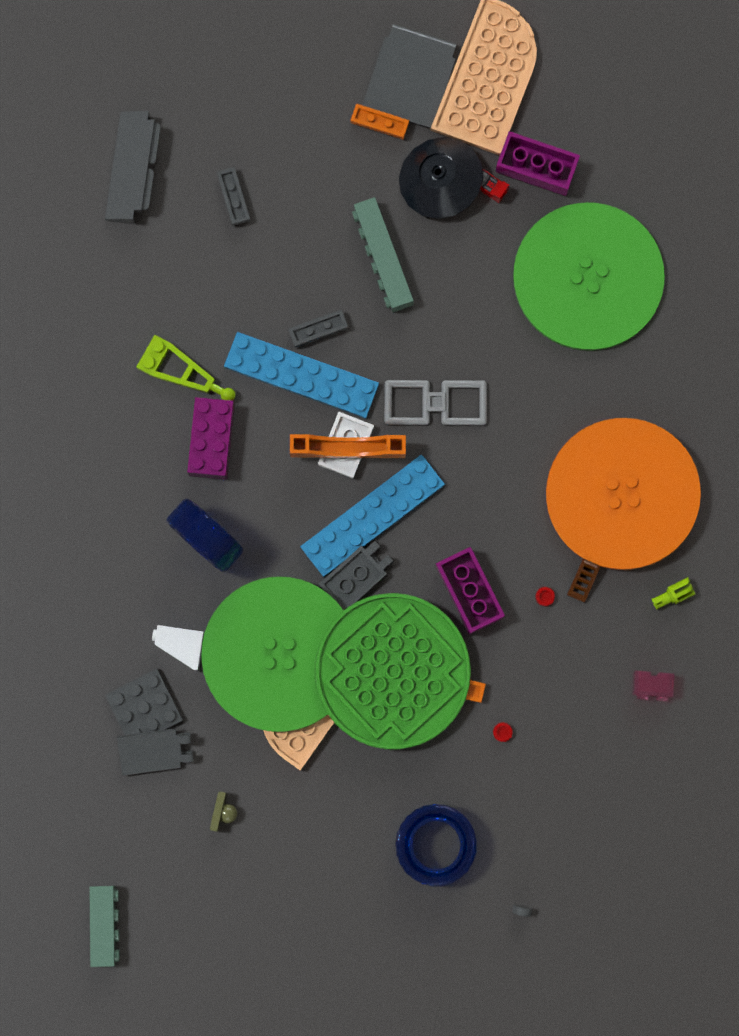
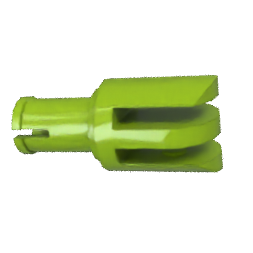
[651,577,696,610]

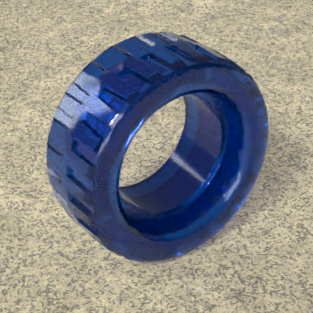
[166,498,244,572]
[395,804,477,886]

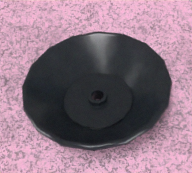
[399,137,483,219]

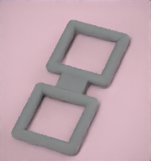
[384,380,487,425]

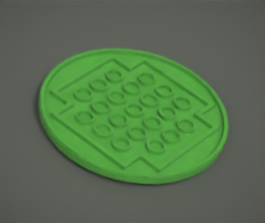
[513,202,665,351]
[201,577,343,732]
[315,593,471,749]

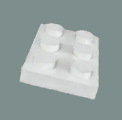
[318,412,374,479]

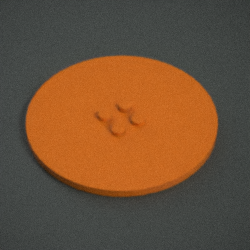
[546,418,701,570]

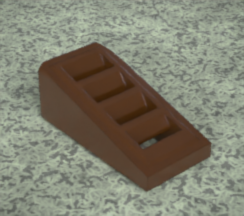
[567,559,601,603]

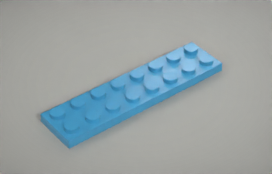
[224,332,379,419]
[300,454,445,578]

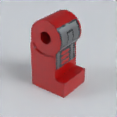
[480,169,509,203]

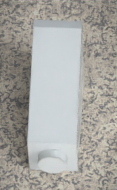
[152,625,204,672]

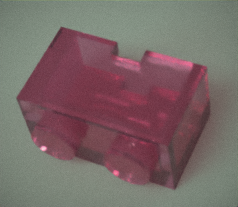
[632,671,674,701]

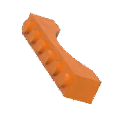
[290,434,406,458]

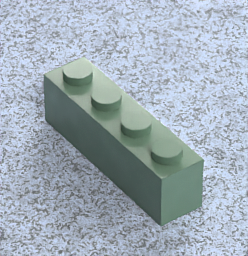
[90,886,120,967]

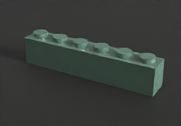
[352,197,414,313]

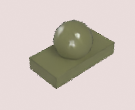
[210,792,237,832]

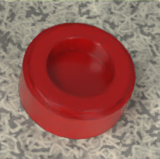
[535,587,555,607]
[493,722,513,742]

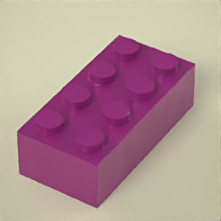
[495,131,580,196]
[187,397,235,480]
[435,547,505,635]

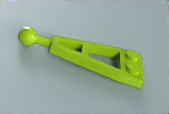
[136,335,236,401]

